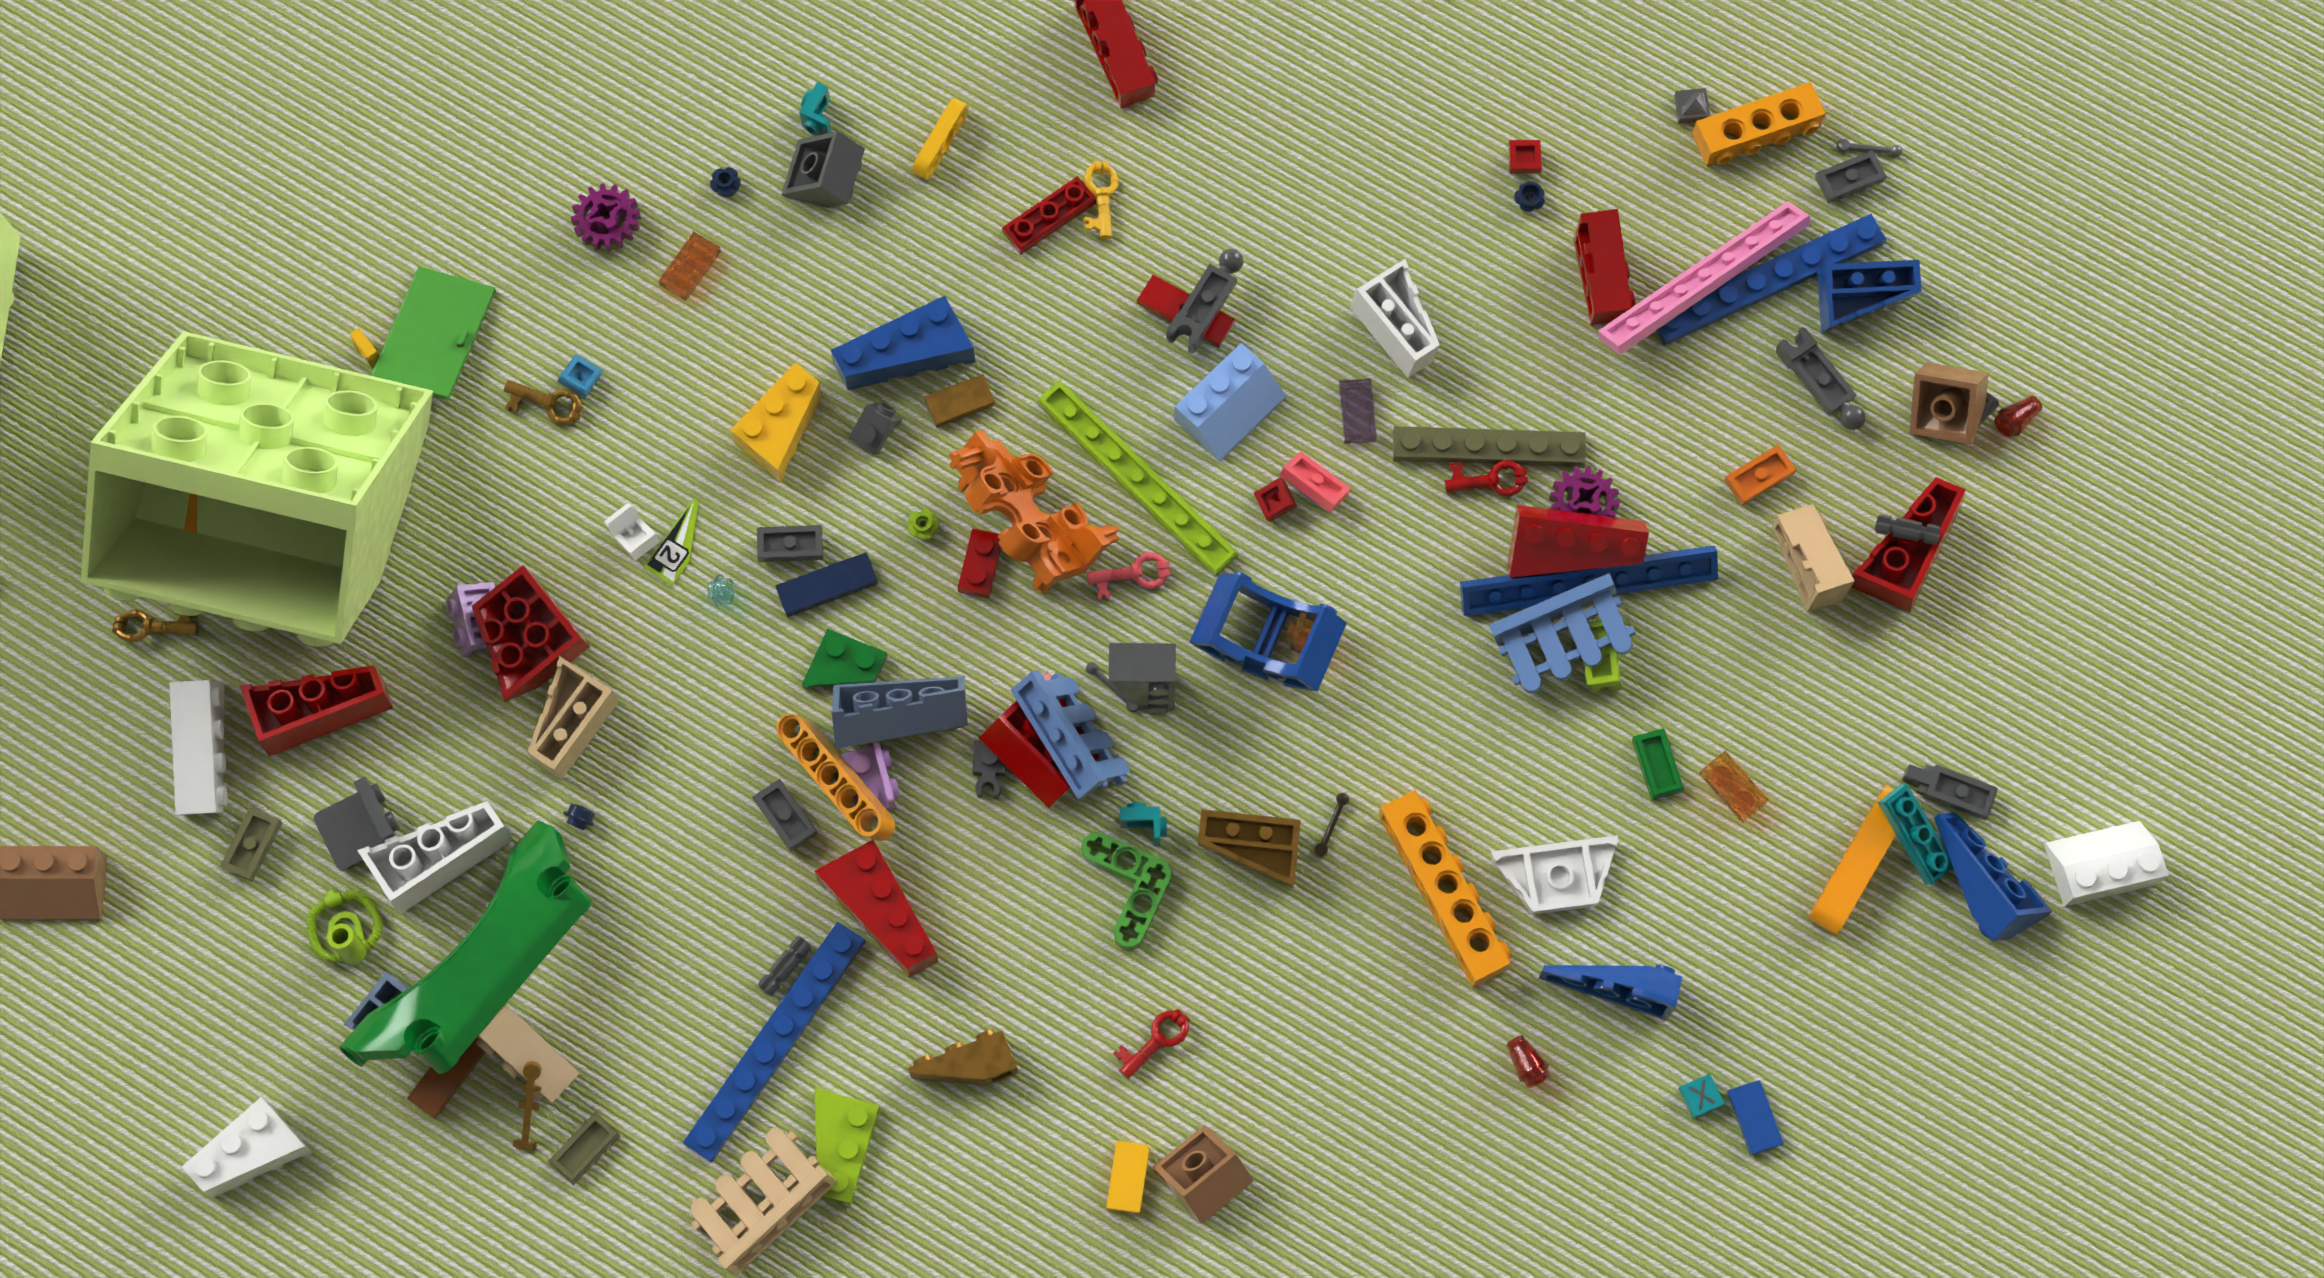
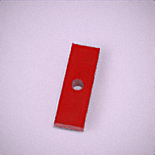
[1002,176,1096,255]
[1137,275,1235,348]

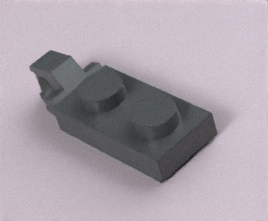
[1902,764,1998,820]

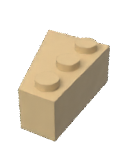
[476,1004,579,1103]

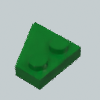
[802,629,888,690]

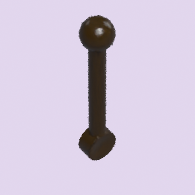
[1315,793,1349,857]

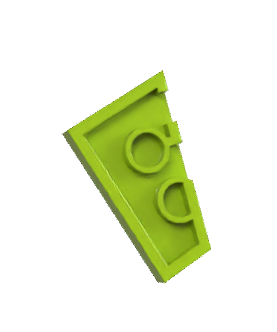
[814,1088,880,1205]

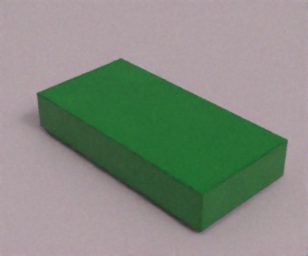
[1632,728,1684,800]

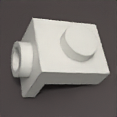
[604,503,661,561]

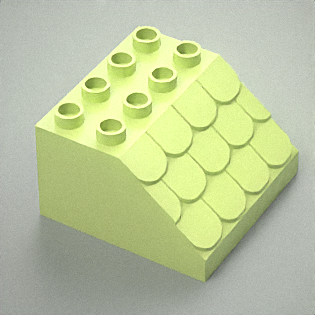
[81,331,433,646]

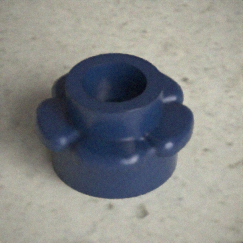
[710,167,741,197]
[1514,182,1545,212]
[563,803,595,830]

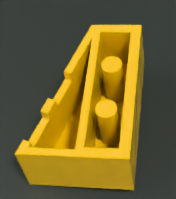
[730,362,822,483]

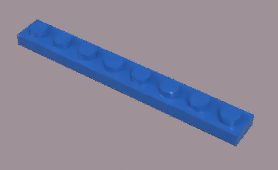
[1656,214,1887,346]
[1460,545,1718,616]
[683,921,866,1163]

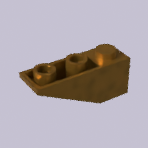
[908,1029,1018,1086]

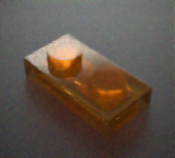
[659,231,721,301]
[1699,751,1769,823]

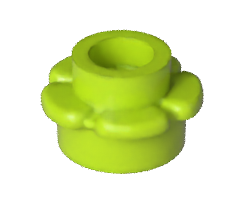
[907,509,939,540]

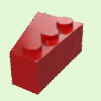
[1573,209,1635,325]

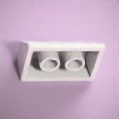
[2044,821,2169,907]

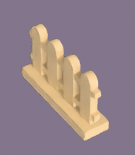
[690,1128,838,1275]

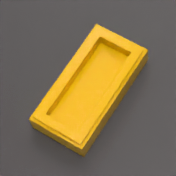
[1106,1141,1150,1214]

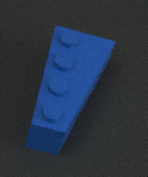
[831,296,975,390]

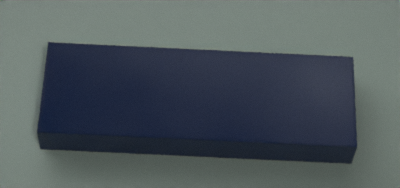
[775,552,878,617]

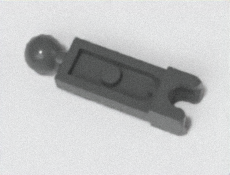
[1166,248,1244,354]
[1776,327,1866,430]

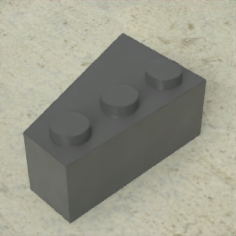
[1109,643,1176,714]

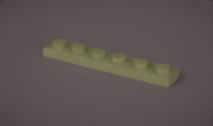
[1393,426,1586,467]

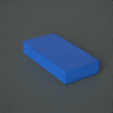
[1727,1080,1784,1156]

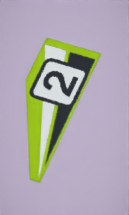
[643,498,699,586]

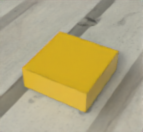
[349,328,379,368]

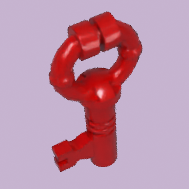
[1444,460,1528,497]
[1113,1009,1190,1080]

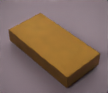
[924,374,995,428]

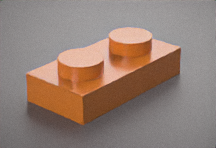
[1724,444,1796,506]

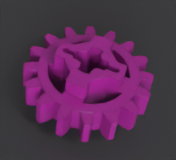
[571,183,641,252]
[1549,466,1620,517]

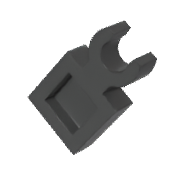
[972,740,1006,798]

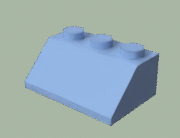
[1174,343,1286,462]

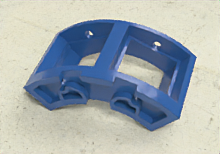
[1190,572,1347,692]

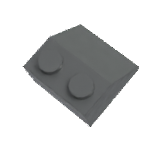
[781,131,865,208]

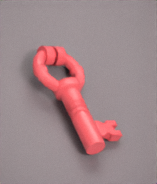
[1087,552,1171,600]

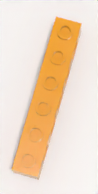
[1378,790,1512,988]

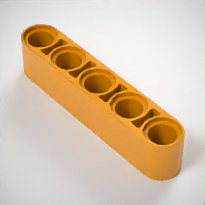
[776,713,895,841]
[1807,785,1896,936]

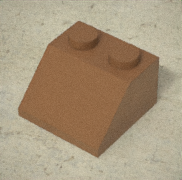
[1909,362,1989,445]
[1152,1125,1254,1224]

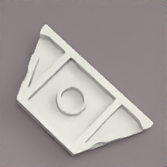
[1491,835,1618,915]

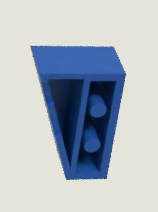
[1817,260,1922,334]

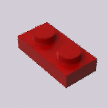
[957,528,1002,598]

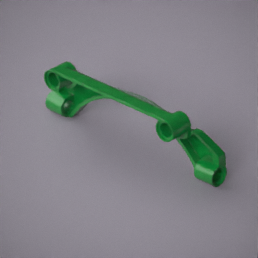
[339,820,592,1074]

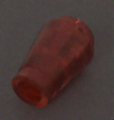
[1994,395,2042,437]
[1506,1035,1550,1088]

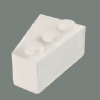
[1350,259,1440,378]

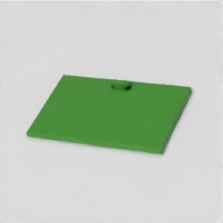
[370,266,496,400]

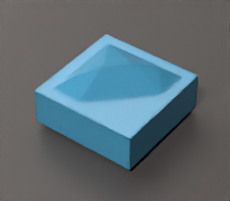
[558,354,603,399]

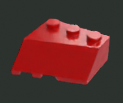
[472,565,590,702]
[979,671,1100,808]

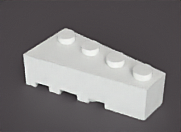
[357,801,513,914]

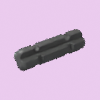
[1875,514,1940,545]
[758,936,811,996]

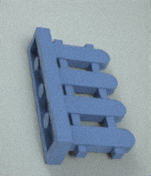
[1489,573,1636,694]
[1011,670,1130,799]

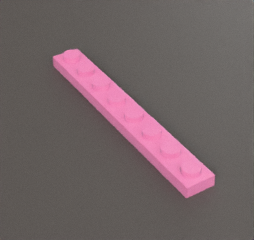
[1598,201,1810,355]

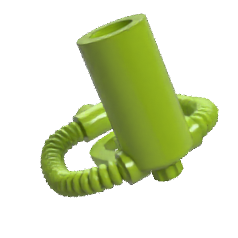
[306,889,383,965]

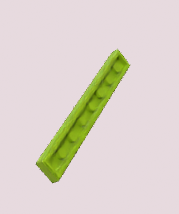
[1037,380,1238,577]

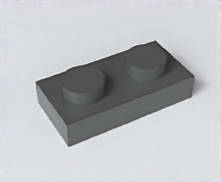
[1815,150,1887,204]
[757,525,823,562]
[752,779,818,852]

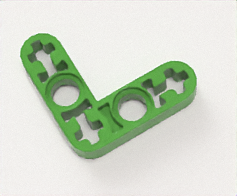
[1081,832,1171,951]

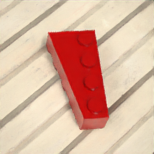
[1074,0,1158,109]
[1851,477,1966,613]
[1507,505,1649,578]
[240,665,393,757]
[814,839,939,978]

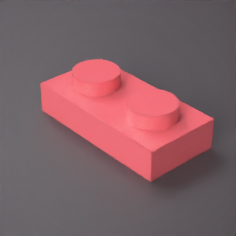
[1280,451,1351,513]

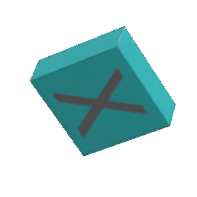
[1678,1074,1725,1119]

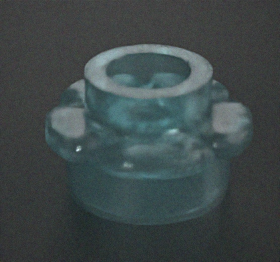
[708,575,734,606]

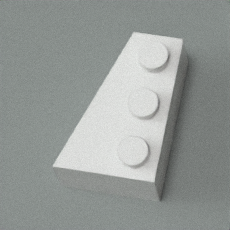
[182,1097,313,1198]

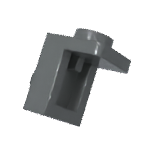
[849,402,902,455]

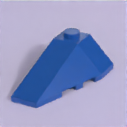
[1934,813,2052,941]
[1539,964,1682,1020]

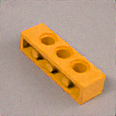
[1692,82,1826,166]

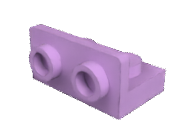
[446,582,495,657]
[841,741,900,811]

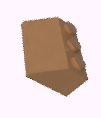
[0,846,107,920]

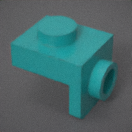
[799,82,832,136]
[1120,802,1167,846]

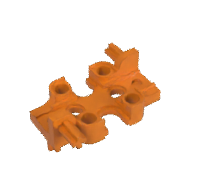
[949,430,1119,594]

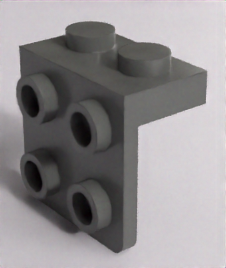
[314,777,400,871]

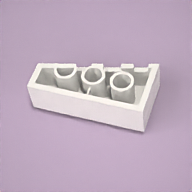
[169,680,228,815]

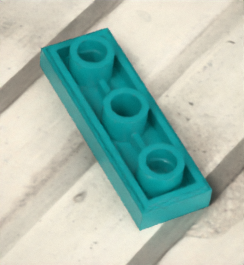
[1877,784,1953,885]

